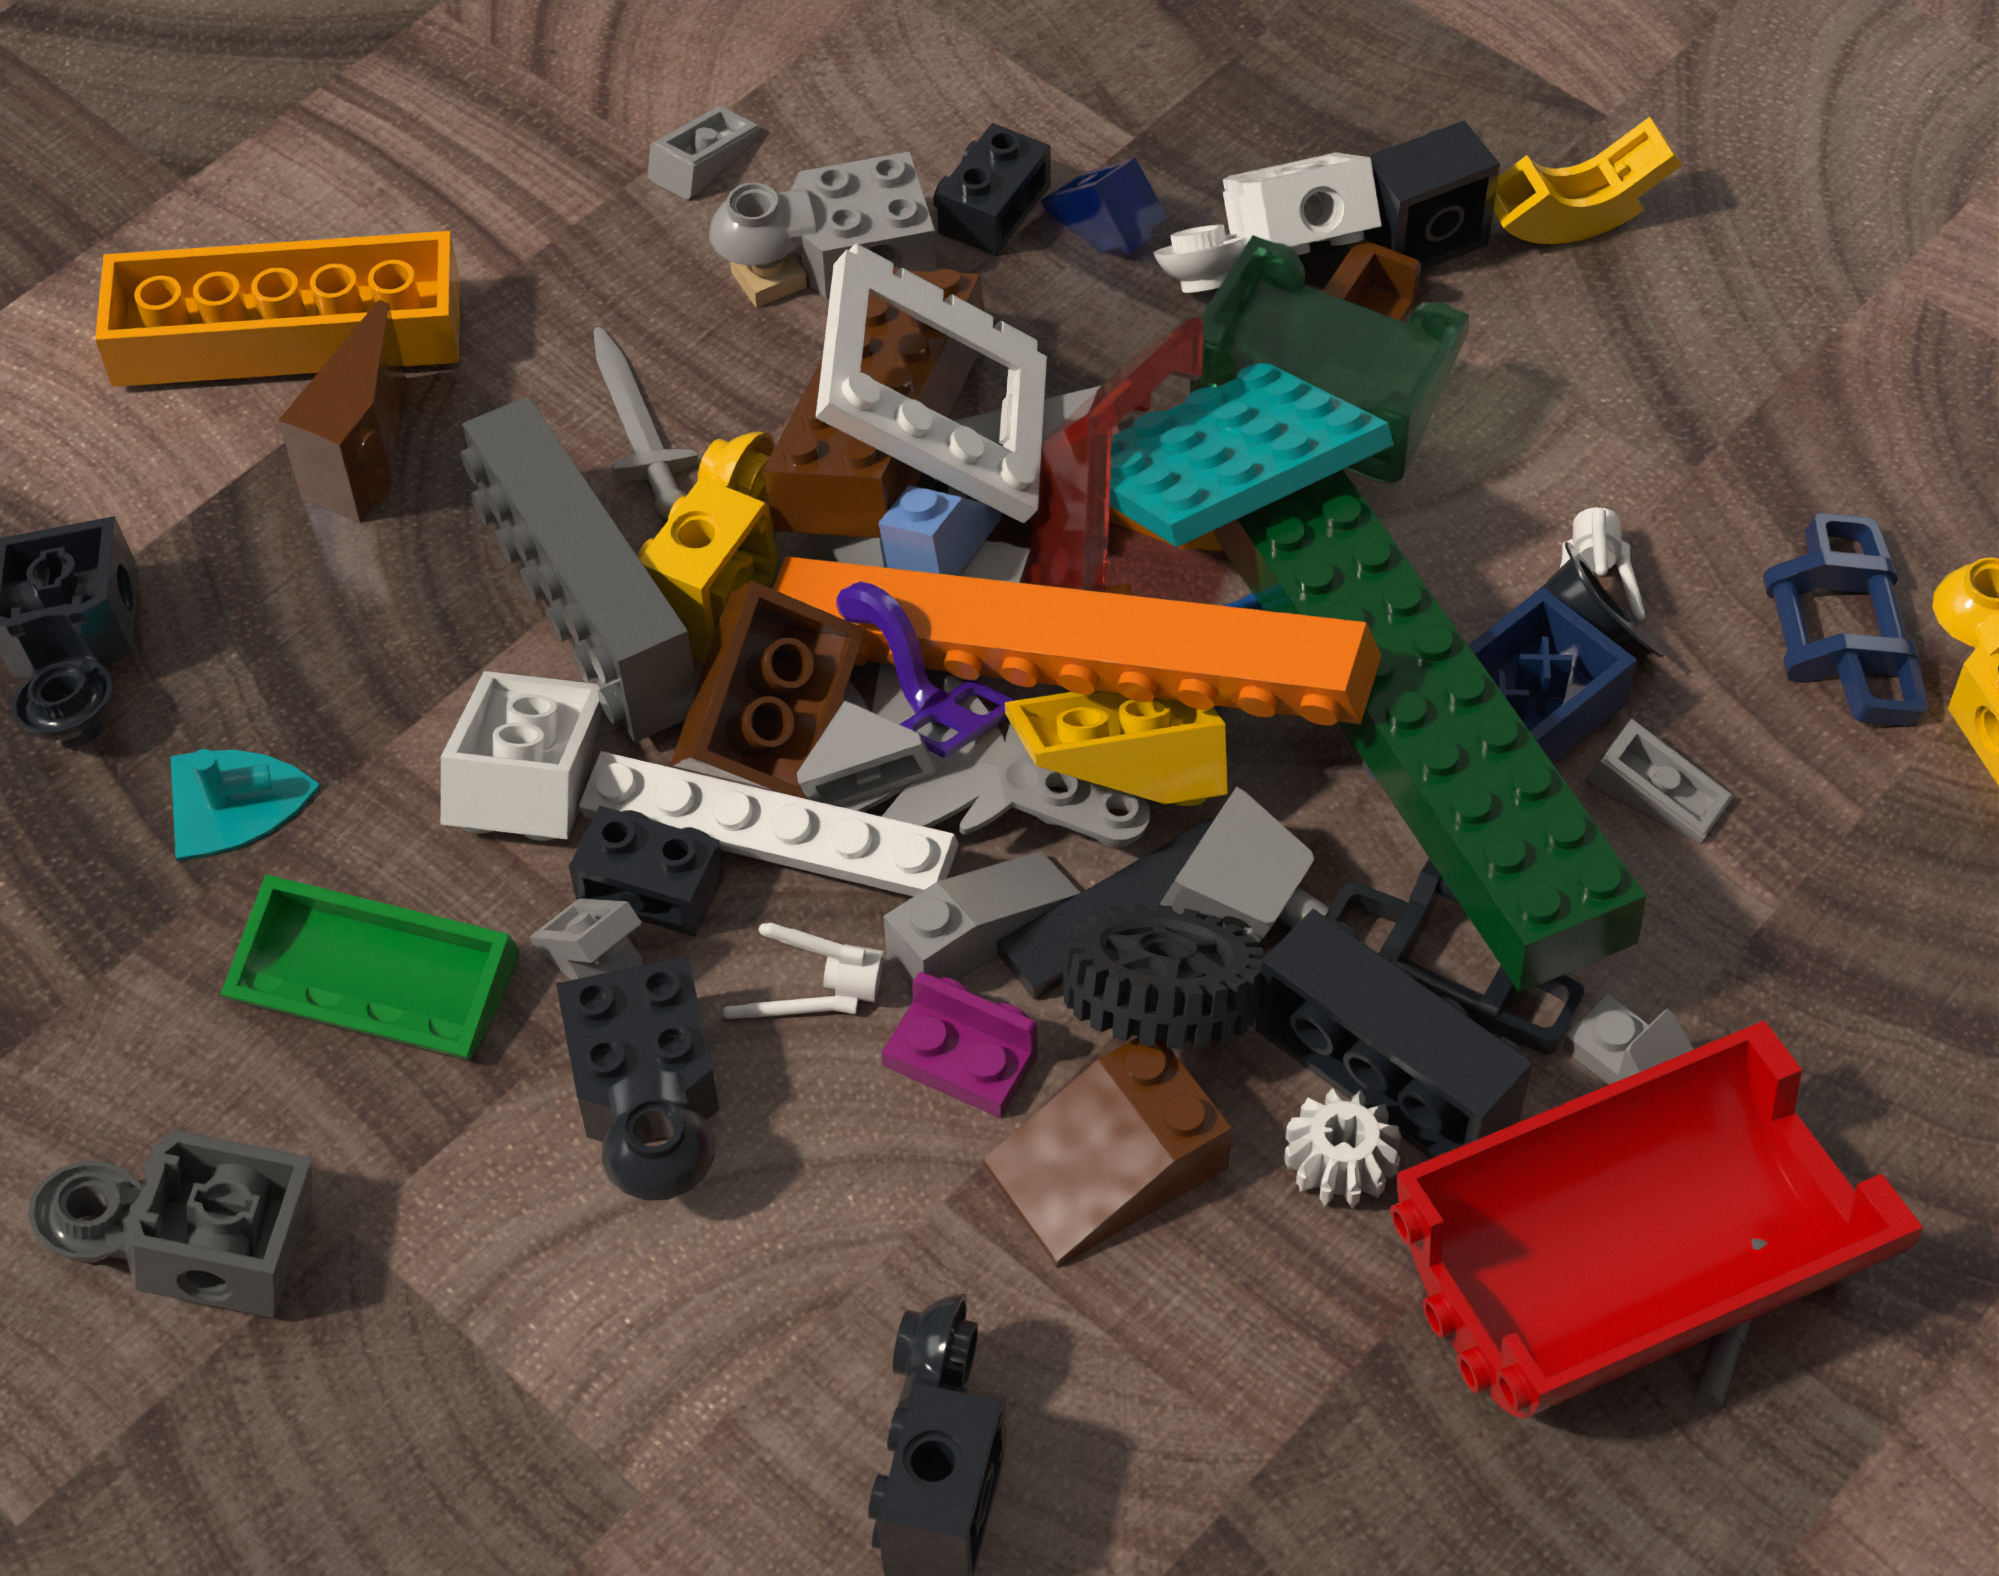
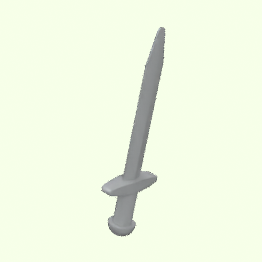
[594,327,698,520]

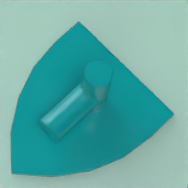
[171,749,321,862]

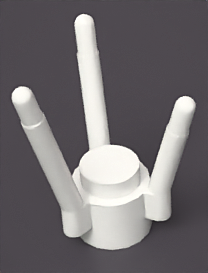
[1559,507,1645,621]
[722,923,884,1019]

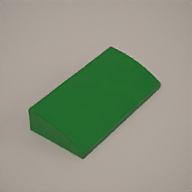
[220,874,520,1061]

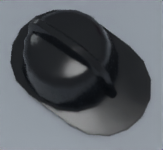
[1538,542,1665,658]

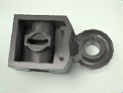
[28,1130,312,1318]

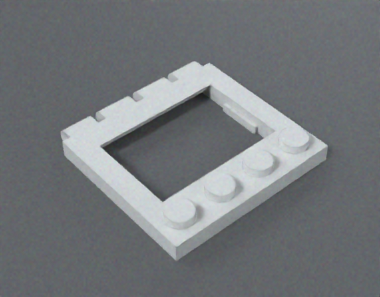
[815,243,1047,523]

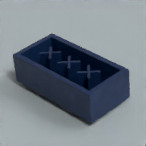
[1362,587,1637,783]

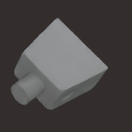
[1160,786,1330,946]

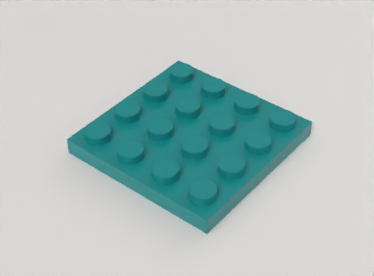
[1063,363,1394,547]

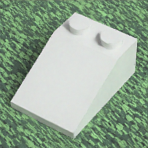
[440,671,603,841]

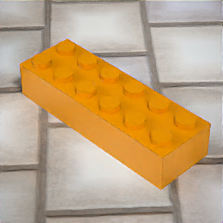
[95,231,460,387]

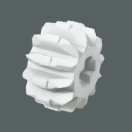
[1284,1087,1401,1209]

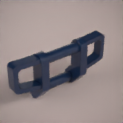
[1763,512,1928,726]

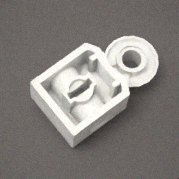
[1153,152,1381,293]

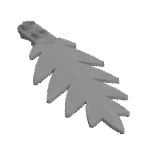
[840,663,1150,847]

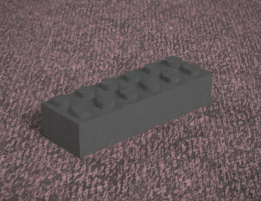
[460,396,697,743]

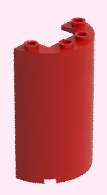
[1390,1020,1923,1418]

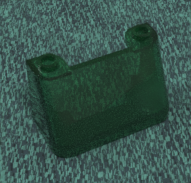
[1190,235,1469,483]

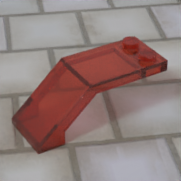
[1024,317,1204,593]

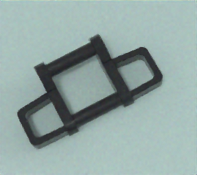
[1325,859,1585,1054]

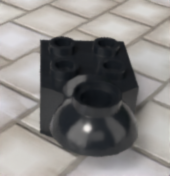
[0,516,139,748]
[556,956,719,1201]
[868,1294,1007,1576]

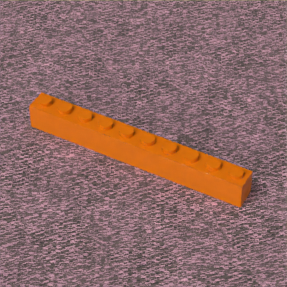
[773,556,1381,725]

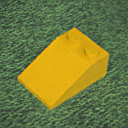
[1004,690,1228,806]

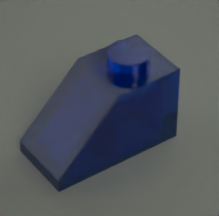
[1040,158,1168,253]

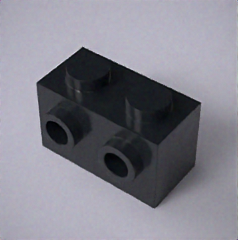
[933,123,1051,256]
[569,806,725,937]

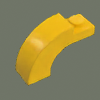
[1493,117,1683,244]

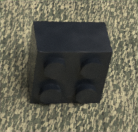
[1363,120,1500,271]

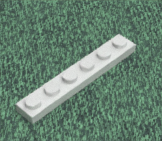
[578,751,959,896]

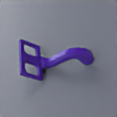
[836,581,1015,759]

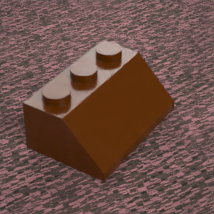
[669,581,866,799]

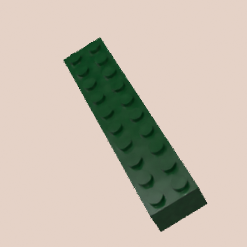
[1214,469,1647,993]

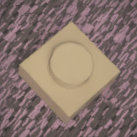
[730,253,807,309]

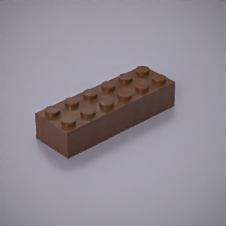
[763,267,985,538]

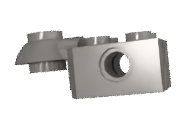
[709,151,936,299]

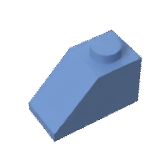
[878,485,1002,576]

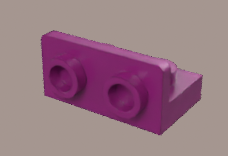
[881,972,1038,1119]

